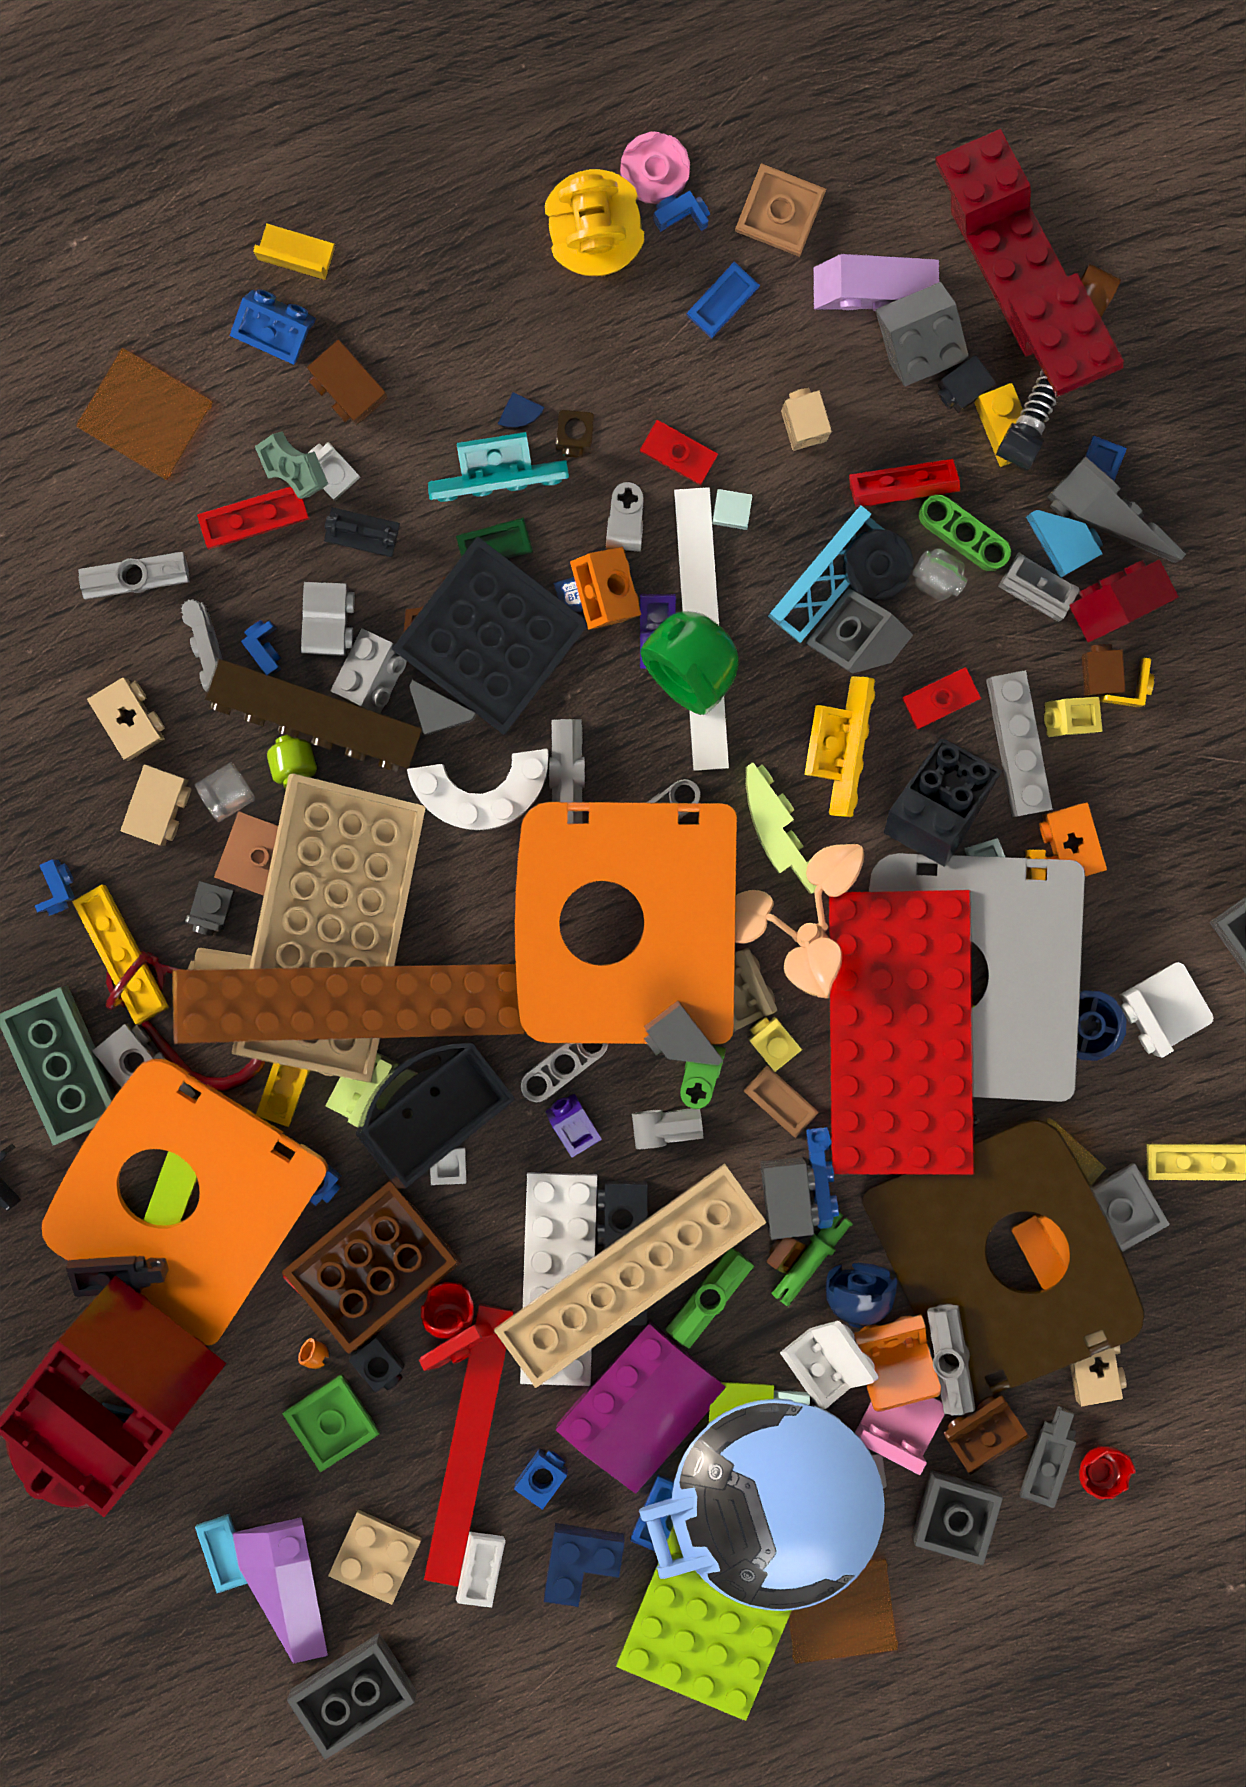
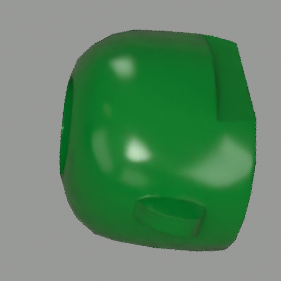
[640,611,739,715]

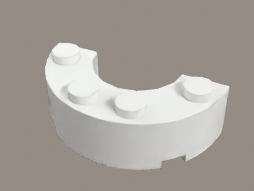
[407,749,549,830]

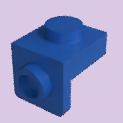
[653,191,710,232]
[35,859,75,916]

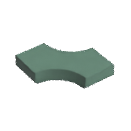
[255,431,328,499]

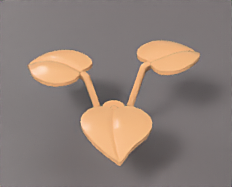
[735,844,864,998]

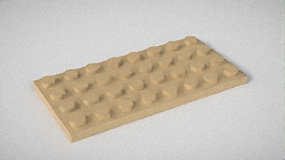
[232,774,426,1082]

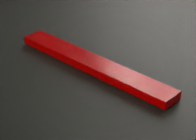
[424,1304,514,1587]

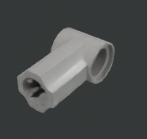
[632,1108,704,1149]

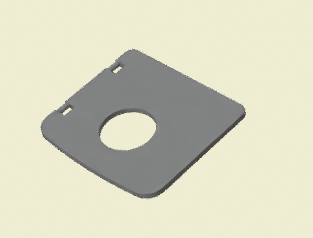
[869,853,1085,1102]

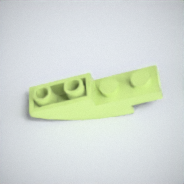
[746,763,817,894]

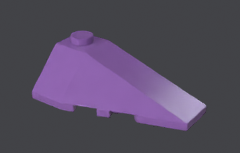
[232,1518,328,1663]

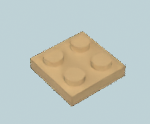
[328,1510,422,1605]

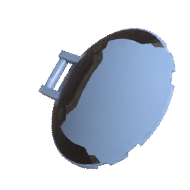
[639,1399,885,1611]

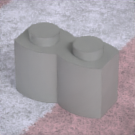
[301,582,355,656]

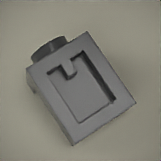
[185,881,235,936]

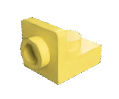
[1044,697,1102,737]
[748,1017,802,1072]

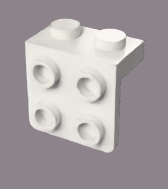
[1120,962,1213,1058]
[780,1321,878,1409]

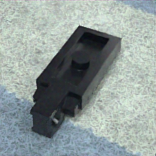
[66,1256,169,1297]

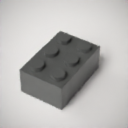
[287,1633,417,1760]

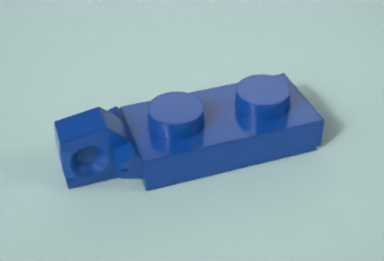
[806,1127,839,1229]

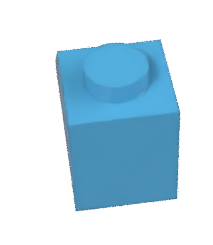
[1026,510,1103,578]

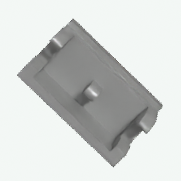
[998,552,1080,622]

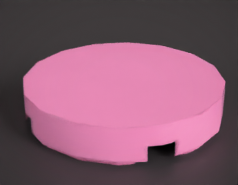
[620,132,690,204]

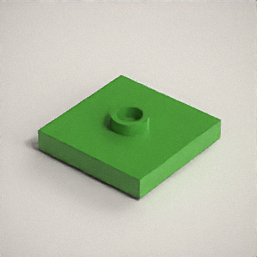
[282,1374,380,1472]

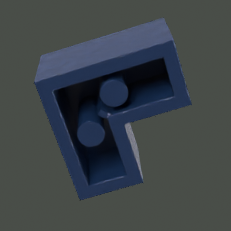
[544,1523,624,1607]

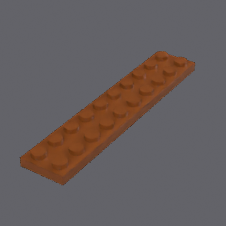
[173,964,524,1043]

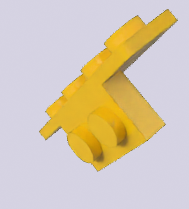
[804,677,875,818]

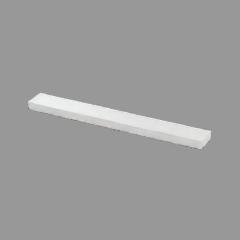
[674,487,729,771]

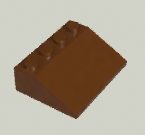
[282,1181,463,1354]

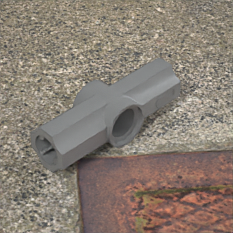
[79,552,190,600]
[549,719,585,823]
[927,1304,975,1416]

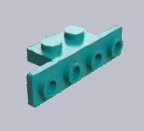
[428,432,569,502]

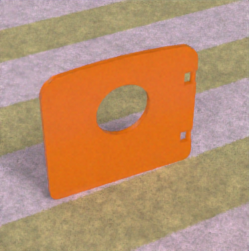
[515,802,737,1044]
[42,1059,328,1345]

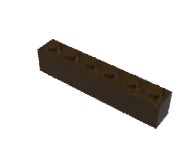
[204,659,422,773]

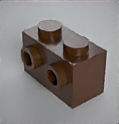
[307,339,388,426]

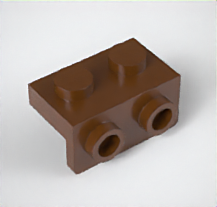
[944,1396,1029,1475]

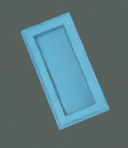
[195,1514,247,1593]

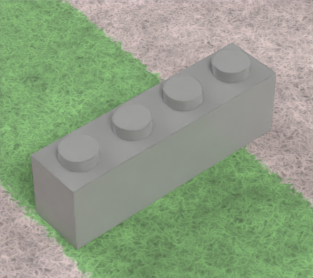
[986,670,1053,817]

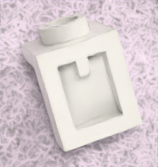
[308,442,360,501]

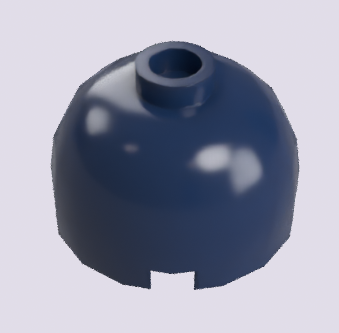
[1077,990,1127,1061]
[826,1263,897,1328]

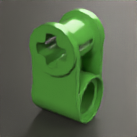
[680,1045,726,1109]

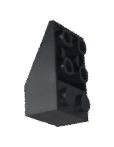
[884,737,1002,867]

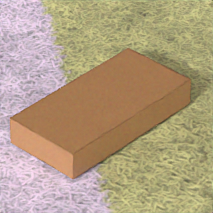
[743,1065,819,1138]

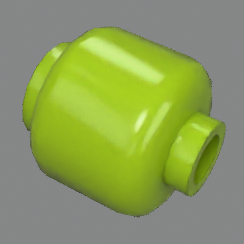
[267,735,317,789]

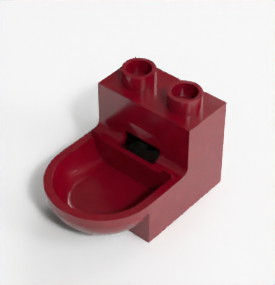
[0,1275,227,1517]

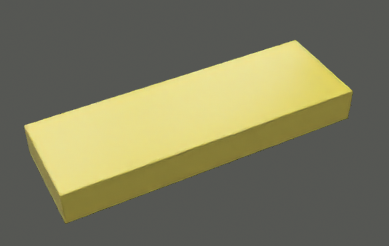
[1147,1144,1246,1180]

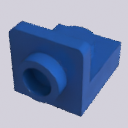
[241,620,281,677]

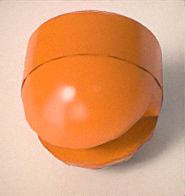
[298,1338,329,1369]

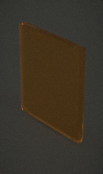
[76,348,213,480]
[789,1559,898,1664]

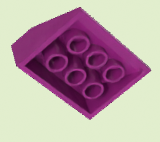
[556,1319,726,1494]

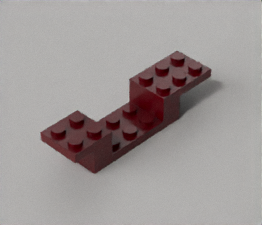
[936,129,1124,397]

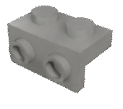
[331,629,407,714]

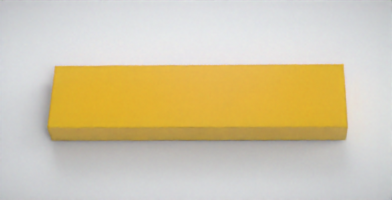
[72,884,169,1025]

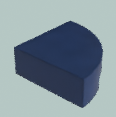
[498,392,545,429]

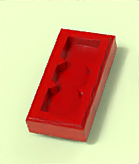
[640,420,718,486]
[902,667,981,729]
[419,1323,494,1371]

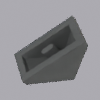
[409,680,476,736]

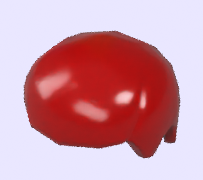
[421,1282,474,1339]
[1079,1446,1136,1500]

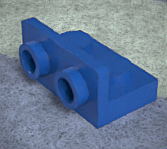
[230,289,316,365]

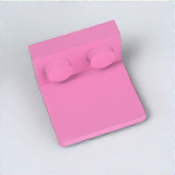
[855,1398,944,1475]

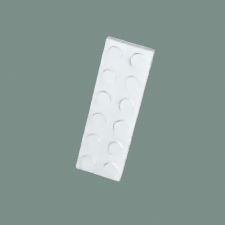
[520,1172,597,1386]

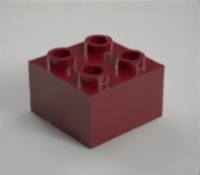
[1069,559,1179,643]

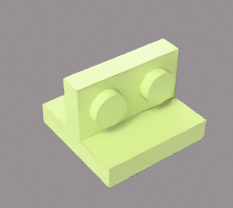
[326,1053,418,1127]

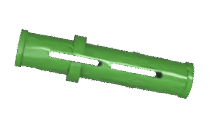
[771,1212,853,1307]

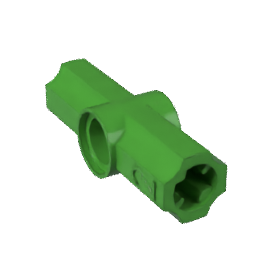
[665,1248,754,1349]

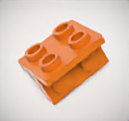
[1011,1214,1070,1290]

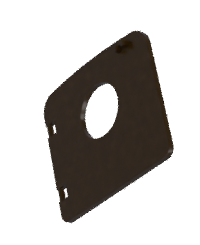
[863,1120,1145,1403]

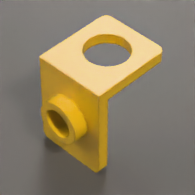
[1100,658,1154,707]

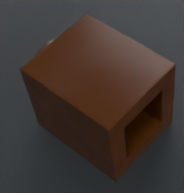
[1082,644,1125,696]

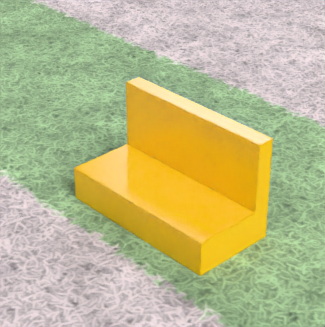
[253,223,335,280]

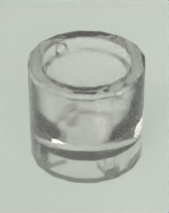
[195,762,255,823]

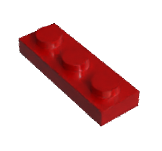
[849,459,960,507]
[197,486,310,550]

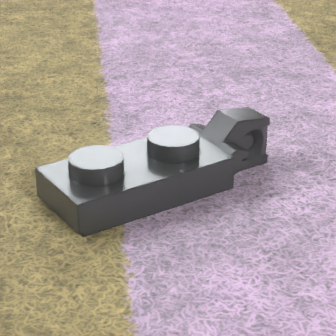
[1019,1406,1076,1508]

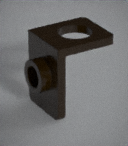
[555,410,594,458]

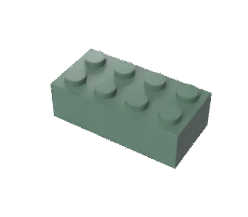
[0,985,116,1146]

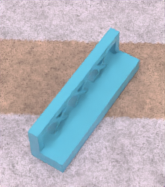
[768,505,885,643]

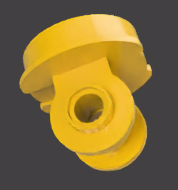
[545,169,644,276]

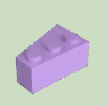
[814,254,939,311]

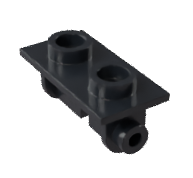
[324,507,400,557]

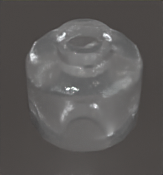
[913,548,967,601]

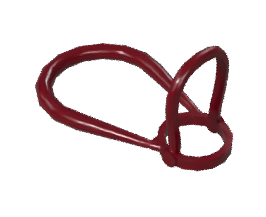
[106,951,266,1091]

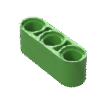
[919,495,1011,571]

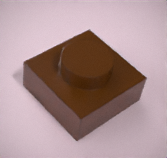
[766,1237,808,1274]

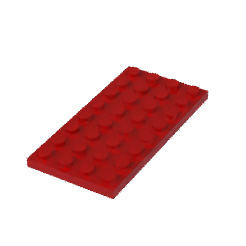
[829,890,975,1174]

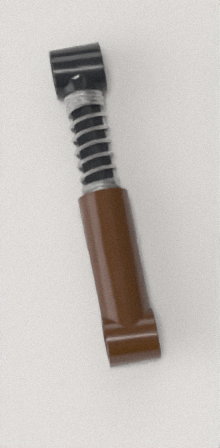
[996,263,1121,471]

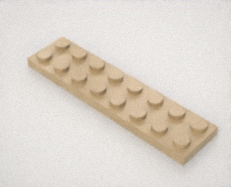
[494,1163,767,1388]

